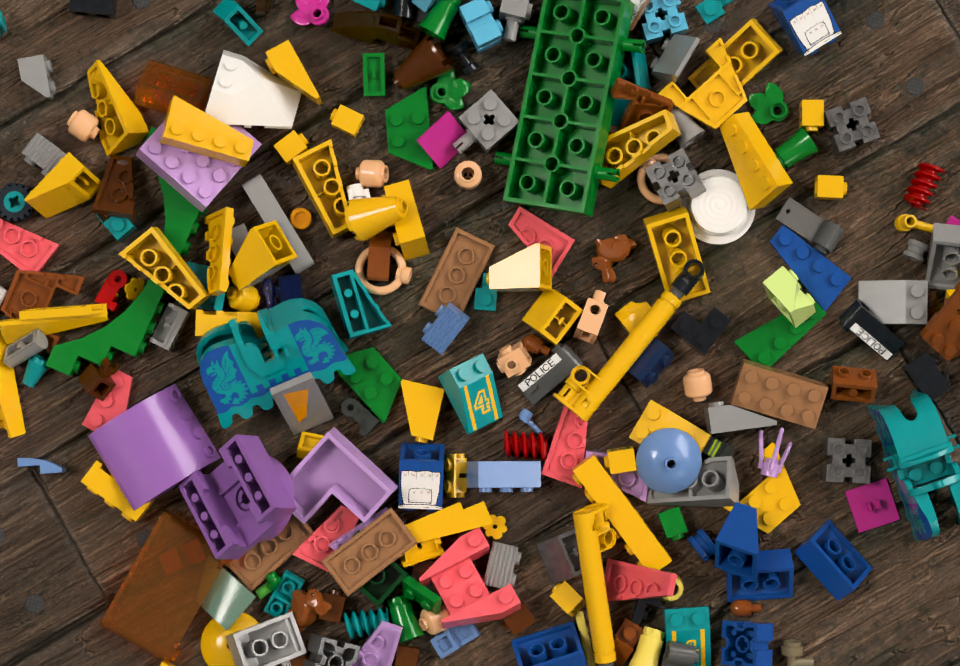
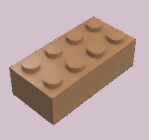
[730,359,828,429]

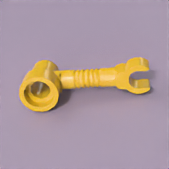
[894,214,933,233]

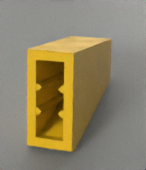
[401,379,445,444]

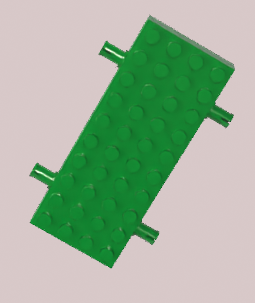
[494,0,646,217]

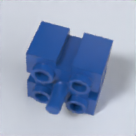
[721,620,774,666]

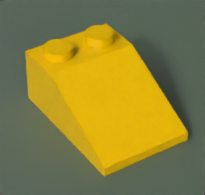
[265,40,323,105]
[629,400,711,464]

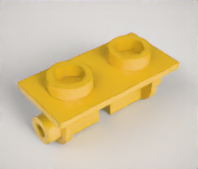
[444,454,467,498]
[399,538,444,568]

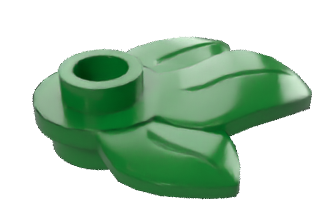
[429,69,471,111]
[748,82,789,125]

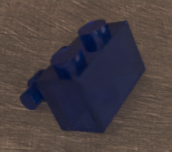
[263,274,304,310]

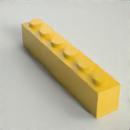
[572,453,672,570]

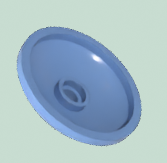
[636,428,702,493]

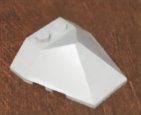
[205,50,301,129]

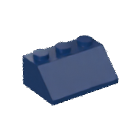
[794,519,872,601]
[724,548,794,602]
[511,621,588,666]

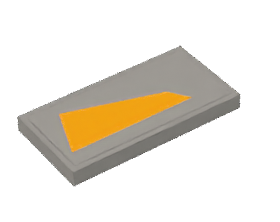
[270,372,334,435]

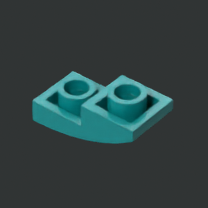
[263,570,306,617]

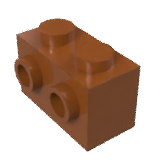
[829,366,877,404]

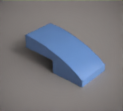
[17,458,66,474]
[430,624,481,659]

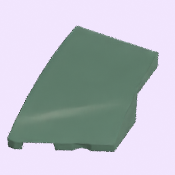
[196,554,257,631]

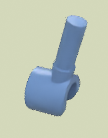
[519,408,543,434]

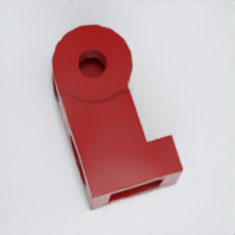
[94,270,130,313]

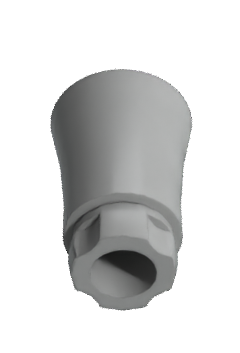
[671,106,705,149]

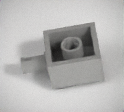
[499,0,533,42]
[452,89,519,155]

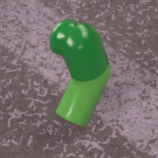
[255,571,281,599]

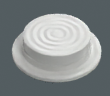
[680,169,756,245]

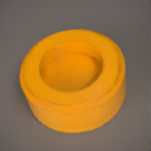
[290,208,312,230]

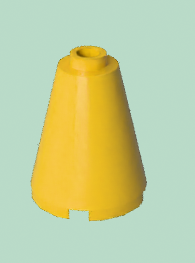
[344,196,408,242]

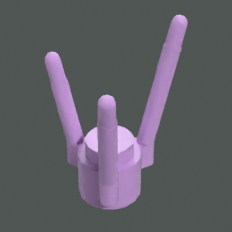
[757,428,792,478]

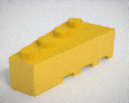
[159,95,254,167]
[601,109,681,189]
[719,112,793,210]
[119,227,211,310]

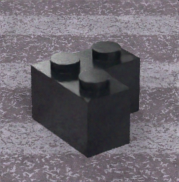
[669,307,732,356]

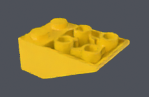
[24,152,102,219]

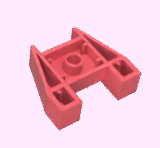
[419,527,521,629]

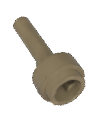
[781,639,814,666]

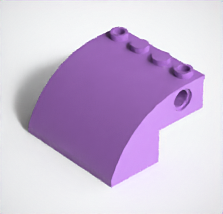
[88,384,221,510]

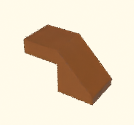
[367,231,392,281]

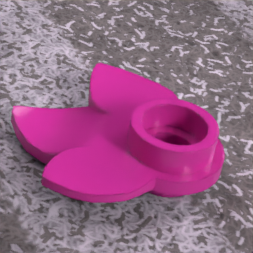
[290,0,329,26]

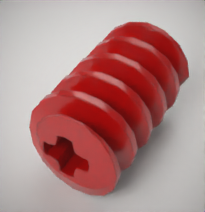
[903,163,945,211]
[503,430,548,460]

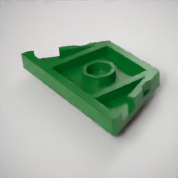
[385,87,433,171]
[336,347,402,424]

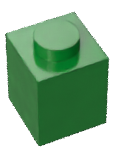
[657,506,688,541]

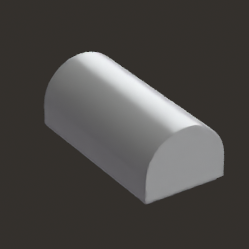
[3,328,48,368]

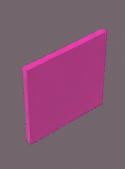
[416,111,466,169]
[845,478,900,533]

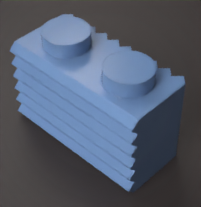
[421,302,470,355]

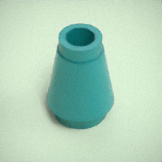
[22,354,49,388]

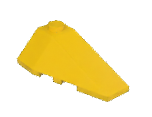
[87,60,149,157]

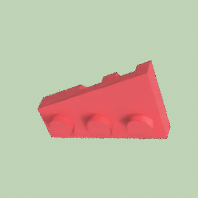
[508,206,575,277]
[82,370,133,431]
[292,505,359,572]

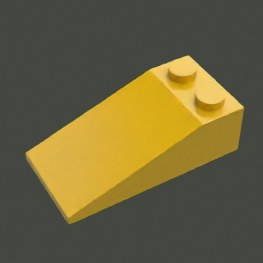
[688,18,783,88]
[643,206,711,302]

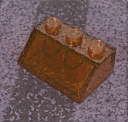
[134,59,212,114]

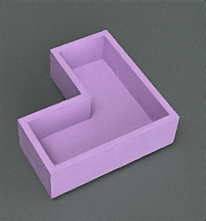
[136,121,262,212]
[290,427,399,524]

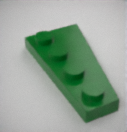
[733,302,827,367]

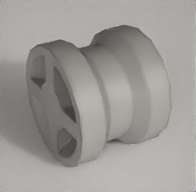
[902,239,929,263]

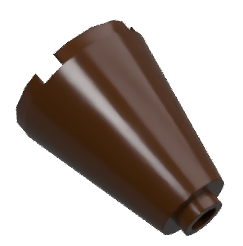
[393,34,454,90]

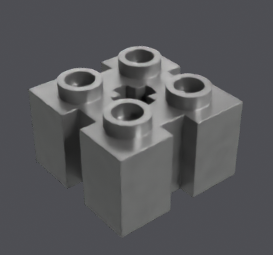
[824,97,881,155]
[644,148,707,212]
[822,438,872,484]
[302,633,361,666]

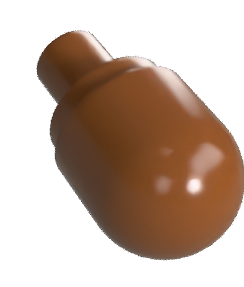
[522,334,551,356]
[730,599,761,617]

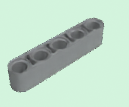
[242,174,315,275]

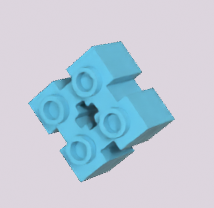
[459,0,504,54]
[639,0,689,45]

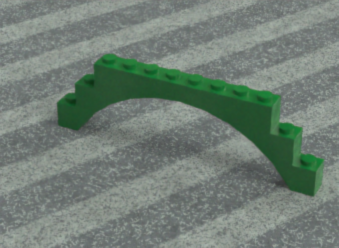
[46,127,209,377]

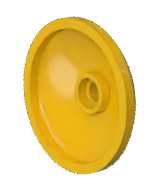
[201,612,259,666]

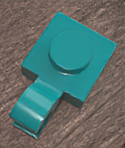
[695,0,734,26]
[474,273,497,311]

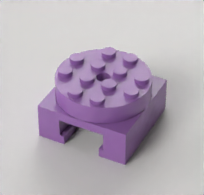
[178,434,297,560]

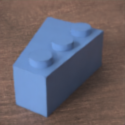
[465,461,541,492]

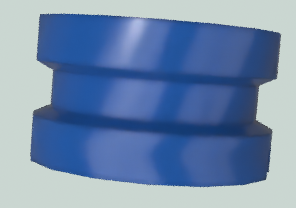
[687,528,715,563]

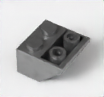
[536,528,582,584]

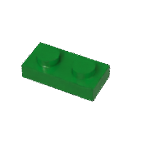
[363,53,386,98]
[402,575,442,615]

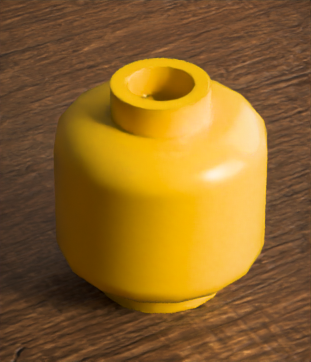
[226,285,260,312]

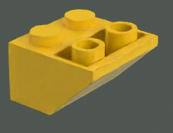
[522,288,583,346]

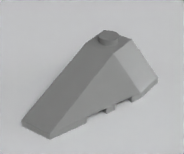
[647,456,739,507]

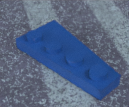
[769,225,851,311]

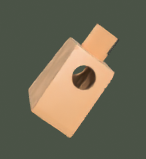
[573,290,609,344]

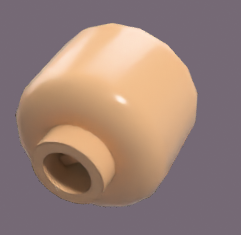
[66,109,100,142]
[355,160,389,188]
[454,161,482,190]
[683,368,713,402]
[419,604,449,635]

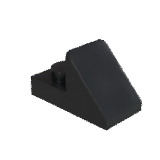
[630,598,664,624]

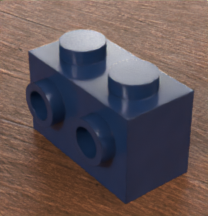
[627,337,675,388]

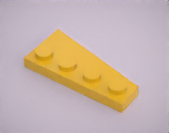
[204,207,235,297]

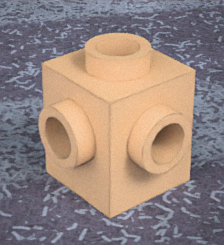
[496,341,532,378]

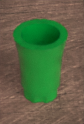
[418,0,462,41]
[774,127,819,170]
[387,595,425,643]

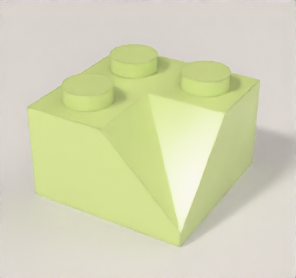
[763,266,816,328]

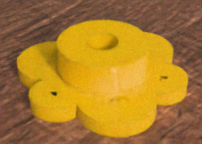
[124,278,145,301]
[483,514,507,539]

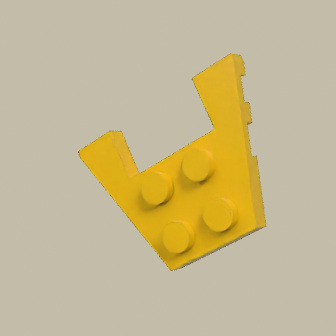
[657,38,748,130]
[723,442,801,534]

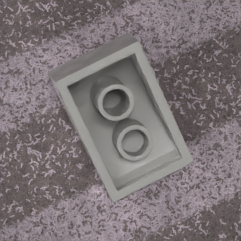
[650,34,700,84]
[925,223,960,290]
[858,280,928,326]
[704,401,777,434]
[225,611,307,666]

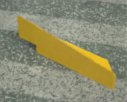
[0,303,108,344]
[0,332,26,438]
[405,501,493,543]

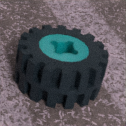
[0,183,35,223]

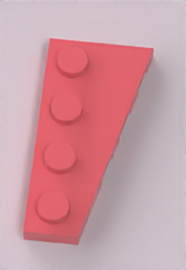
[0,219,61,271]
[541,406,588,488]
[604,558,677,602]

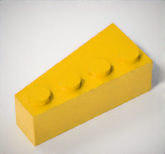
[292,139,349,239]

